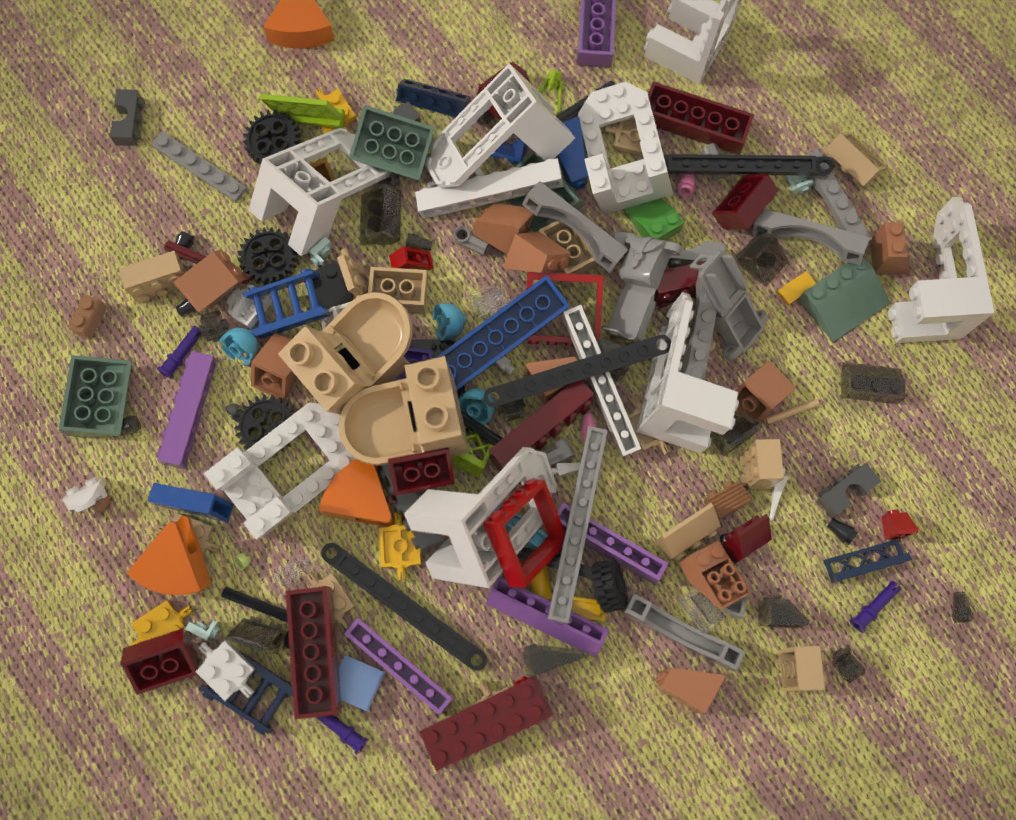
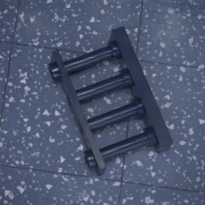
[199,648,293,735]

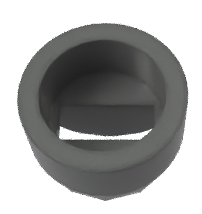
[225,403,242,420]

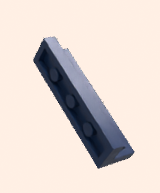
[396,78,471,117]
[823,539,912,583]

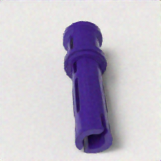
[157,326,204,379]
[849,581,901,633]
[315,715,369,755]

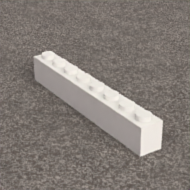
[415,158,564,218]
[561,305,641,457]

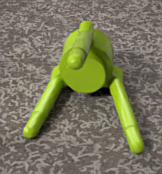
[539,70,564,114]

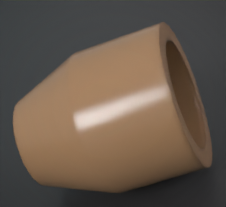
[93,495,112,512]

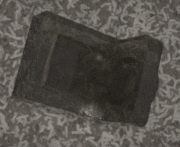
[832,646,865,684]

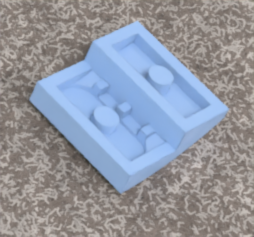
[339,655,385,711]

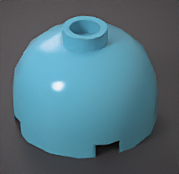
[433,303,466,341]
[219,327,259,366]
[459,388,495,426]

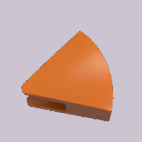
[263,0,334,49]
[318,459,394,527]
[127,515,211,595]

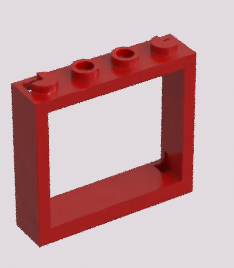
[526,272,604,346]
[483,478,565,588]

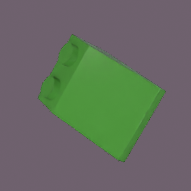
[622,198,684,240]

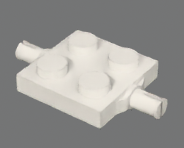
[196,640,256,701]

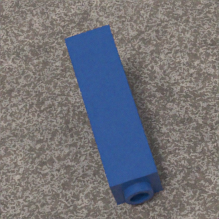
[555,117,588,189]
[147,483,234,523]

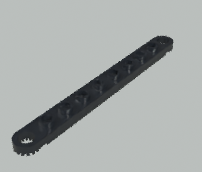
[663,154,835,176]
[484,335,671,408]
[321,543,487,671]

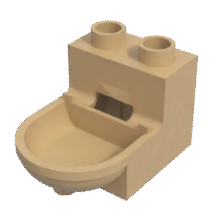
[278,292,412,414]
[339,356,470,466]

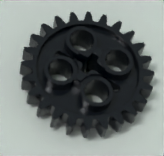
[243,109,302,165]
[237,227,299,285]
[234,395,296,456]

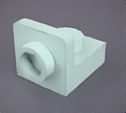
[785,175,814,195]
[309,237,332,267]
[185,620,221,642]

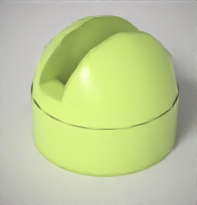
[233,553,251,571]

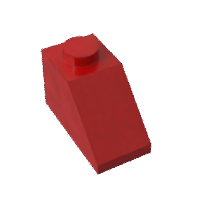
[389,246,434,270]
[881,510,919,540]

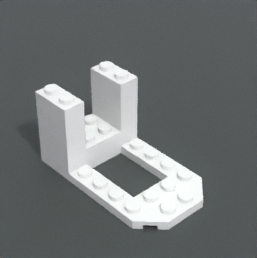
[644,0,742,84]
[425,63,575,188]
[578,82,673,214]
[249,128,391,256]
[888,197,995,343]
[636,292,739,453]
[203,402,356,539]
[404,447,557,588]

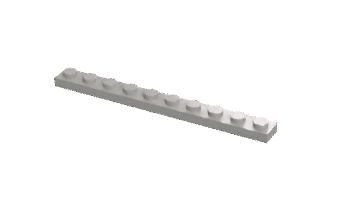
[547,426,608,624]

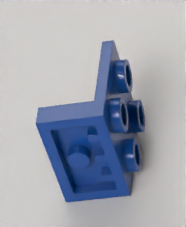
[490,137,528,163]

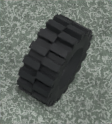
[591,558,628,613]

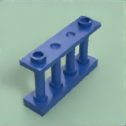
[243,269,330,339]

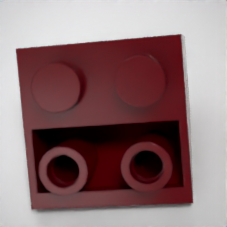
[721,514,772,564]

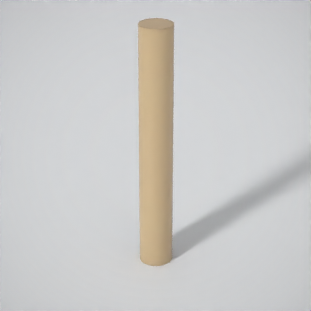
[764,399,820,425]

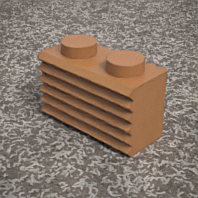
[67,294,107,340]
[704,480,752,520]

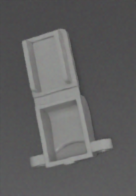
[603,236,683,341]
[690,251,769,361]

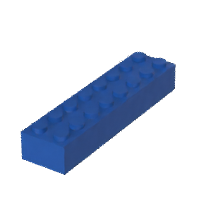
[434,275,570,391]

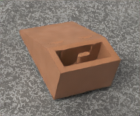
[679,541,751,610]

